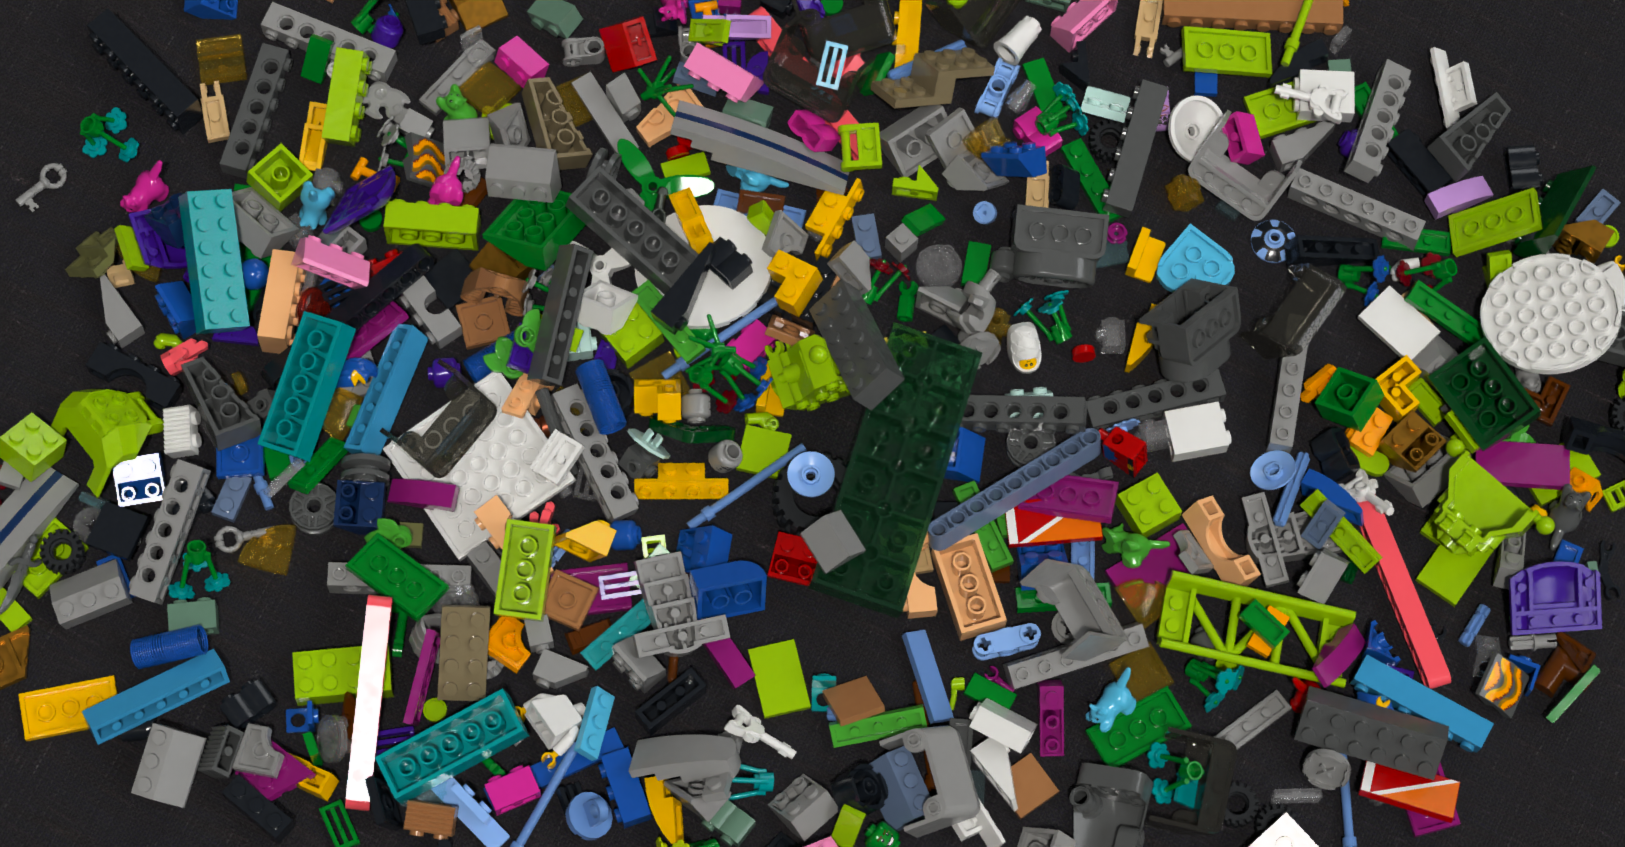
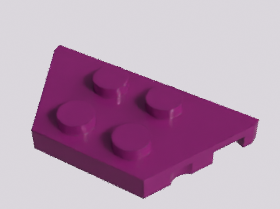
[235,740,316,801]

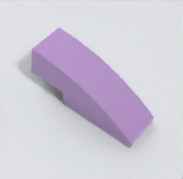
[701,14,771,40]
[1425,176,1494,220]

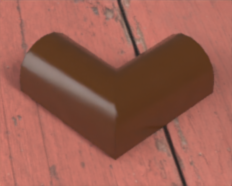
[1524,376,1571,427]
[1534,646,1591,698]

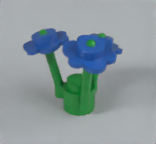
[1338,255,1391,307]

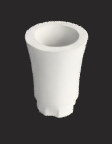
[994,16,1042,66]

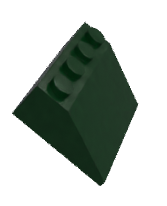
[1513,165,1597,258]
[1428,336,1541,451]

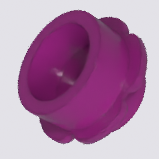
[1107,223,1128,244]

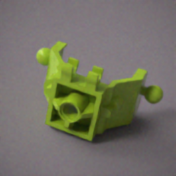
[765,334,851,411]
[1434,438,1555,557]

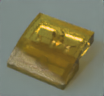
[196,34,247,85]

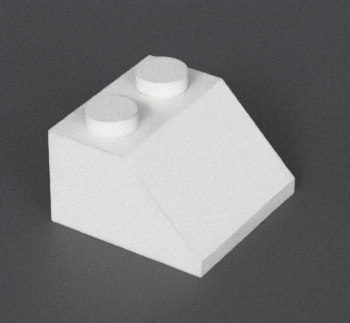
[577,280,638,335]

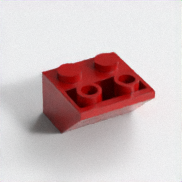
[599,15,657,72]
[767,532,820,588]

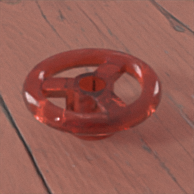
[298,287,330,322]

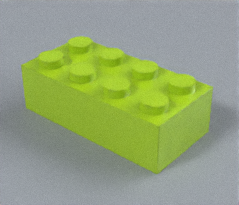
[322,47,372,147]
[383,199,481,251]
[493,519,557,622]
[292,644,394,706]

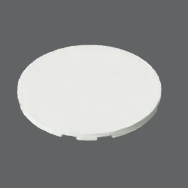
[635,205,772,329]
[1480,253,1622,374]

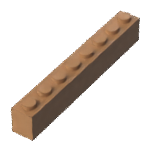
[1162,0,1343,35]

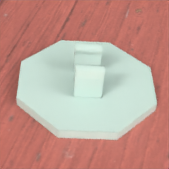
[627,428,670,459]

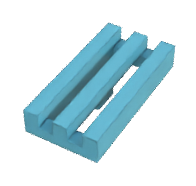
[816,41,849,91]

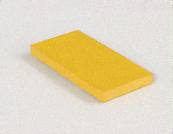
[18,675,117,742]

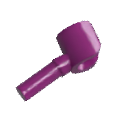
[985,666,1015,692]

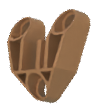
[460,267,529,317]

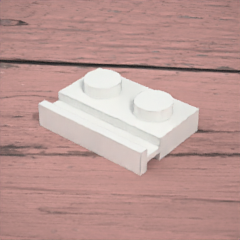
[529,429,585,487]

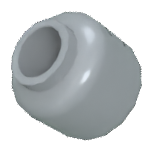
[681,389,711,424]
[708,440,743,473]

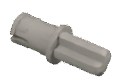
[1508,633,1557,652]

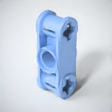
[974,57,1020,121]
[972,623,1041,661]

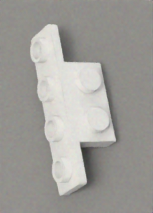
[1430,47,1477,130]
[951,799,1005,847]

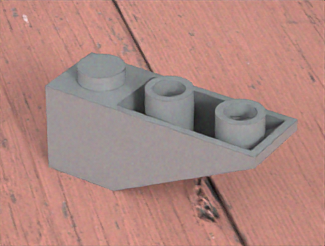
[1269,121,1336,173]
[1493,533,1526,590]

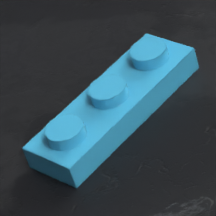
[574,686,615,761]

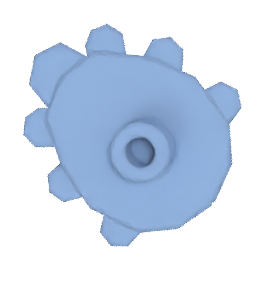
[1106,418,1140,433]

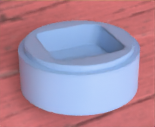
[973,201,997,225]

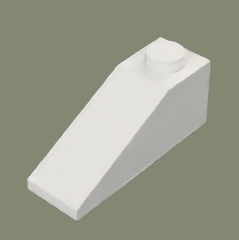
[970,737,1018,812]

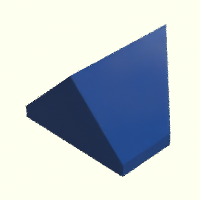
[1360,620,1401,667]

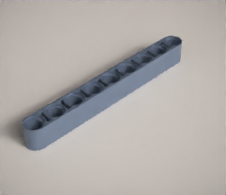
[928,428,1101,551]

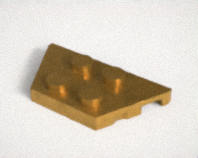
[0,625,30,690]

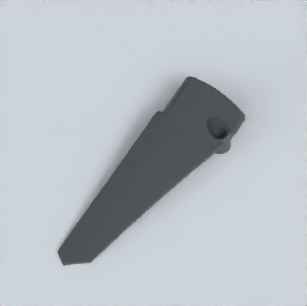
[1069,763,1154,847]

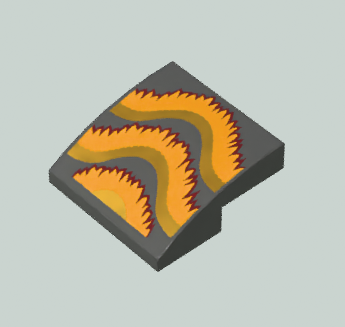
[403,132,446,188]
[1475,652,1530,719]

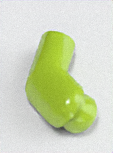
[153,333,183,349]
[745,412,779,431]

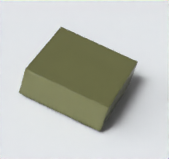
[400,522,424,548]

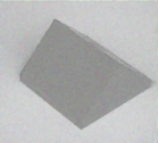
[487,103,531,147]
[800,510,866,574]
[664,778,731,822]

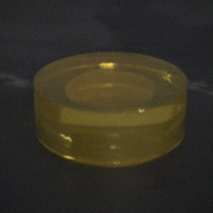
[230,371,248,395]

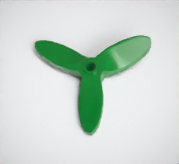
[617,139,715,211]

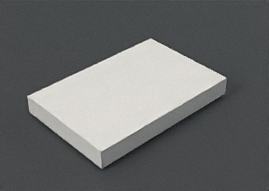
[1358,285,1441,361]

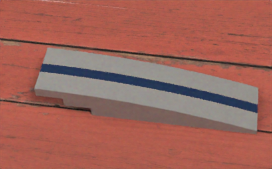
[670,100,849,195]
[0,467,79,590]

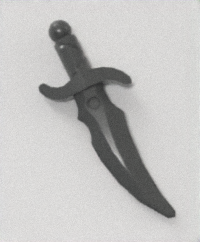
[0,535,42,615]

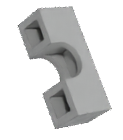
[399,275,463,349]

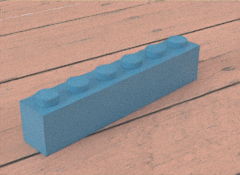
[344,324,429,455]
[82,649,230,745]
[1350,654,1494,753]

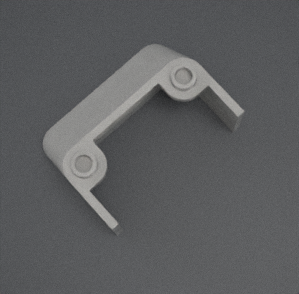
[1188,110,1302,221]
[1020,559,1127,661]
[879,726,980,838]

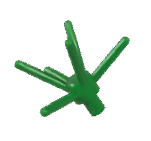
[637,55,694,117]
[685,314,736,373]

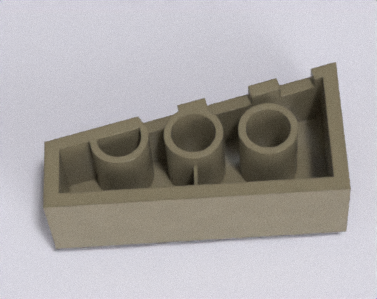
[521,77,593,170]

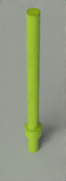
[1281,0,1314,67]

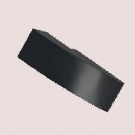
[1267,38,1329,89]

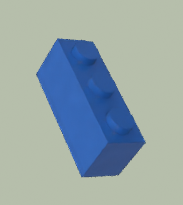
[598,747,652,829]

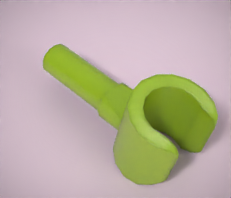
[949,677,965,711]

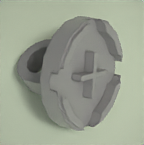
[955,330,1001,370]
[1303,748,1351,790]

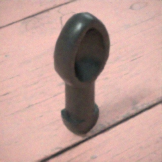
[651,187,668,224]

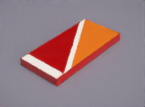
[1005,497,1103,548]
[1358,760,1460,823]

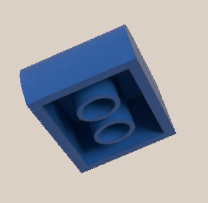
[689,561,767,620]

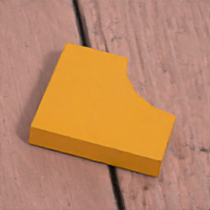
[488,617,531,674]

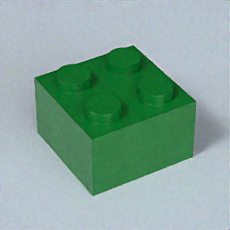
[1315,367,1385,432]

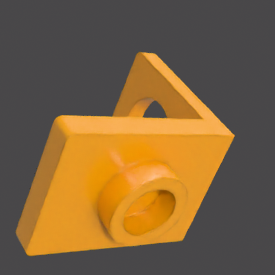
[1570,467,1603,512]

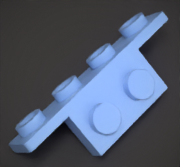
[431,777,510,847]

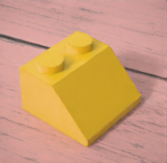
[554,520,617,562]

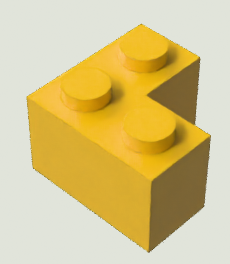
[767,249,823,317]
[1375,355,1422,424]
[634,379,681,423]

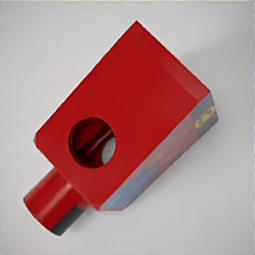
[1099,427,1148,478]

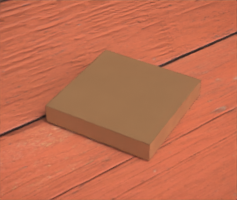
[456,296,510,350]
[765,315,815,346]
[544,569,599,632]
[822,676,885,727]
[1011,753,1059,820]

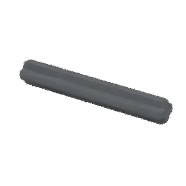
[535,388,579,476]

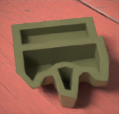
[65,227,118,278]

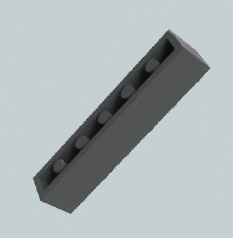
[1101,79,1169,218]
[527,244,593,386]

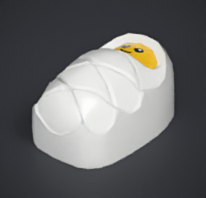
[1007,322,1042,374]

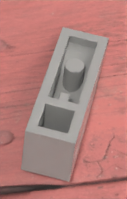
[100,274,145,348]
[466,541,501,597]

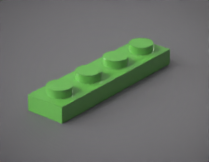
[632,279,706,365]
[953,480,1014,572]
[829,704,927,748]

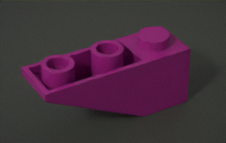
[1037,680,1064,757]

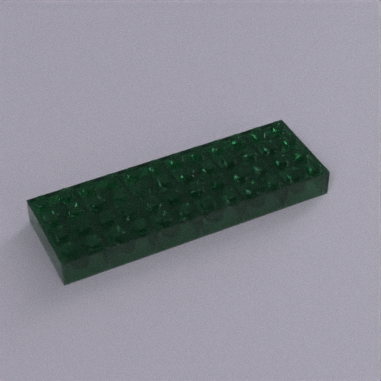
[807,322,982,619]

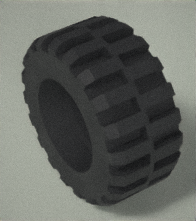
[772,453,862,537]

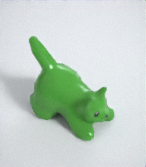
[436,84,478,120]
[1102,523,1170,568]

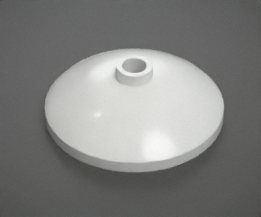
[1168,96,1223,162]

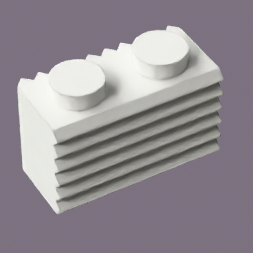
[163,405,202,458]

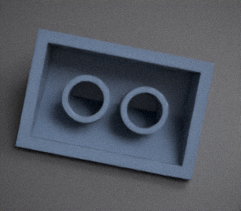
[868,746,931,831]

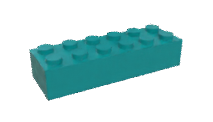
[178,189,250,334]
[258,311,356,462]
[375,688,530,804]

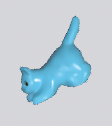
[726,165,789,192]
[299,181,335,230]
[1085,667,1136,732]

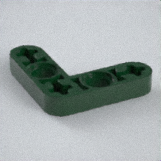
[648,416,736,443]

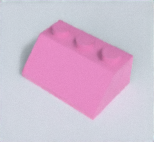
[1050,0,1118,53]
[684,43,765,103]
[291,235,370,289]

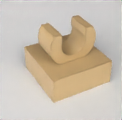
[106,259,135,288]

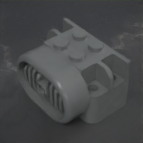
[1011,204,1109,288]
[1139,278,1241,383]

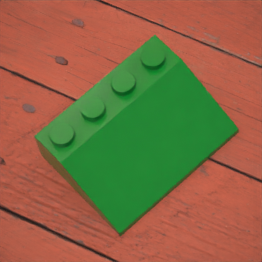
[482,191,586,271]

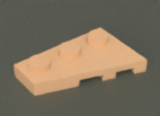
[636,84,704,147]

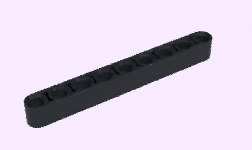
[261,243,434,391]

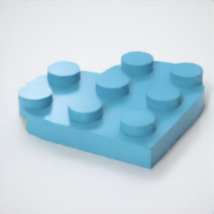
[1156,223,1235,293]

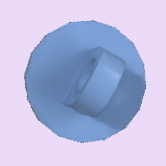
[565,792,613,840]

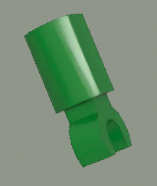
[897,281,918,322]

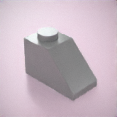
[606,73,641,123]
[827,240,872,295]
[533,648,589,689]

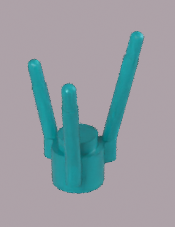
[728,764,774,800]

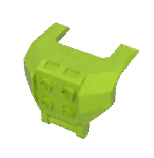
[51,389,164,498]

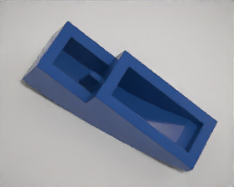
[1301,468,1364,526]

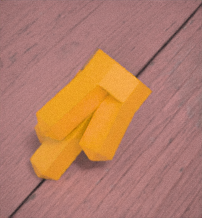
[1300,364,1337,403]

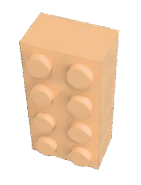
[257,249,308,354]
[931,533,1007,641]

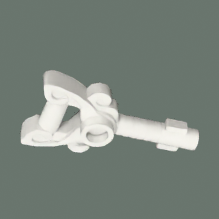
[1274,83,1349,124]
[1338,469,1394,516]
[724,705,797,759]

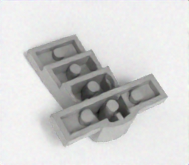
[1242,492,1343,588]
[632,551,731,658]
[629,731,743,803]

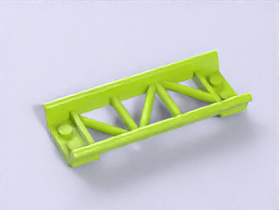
[1156,570,1356,688]

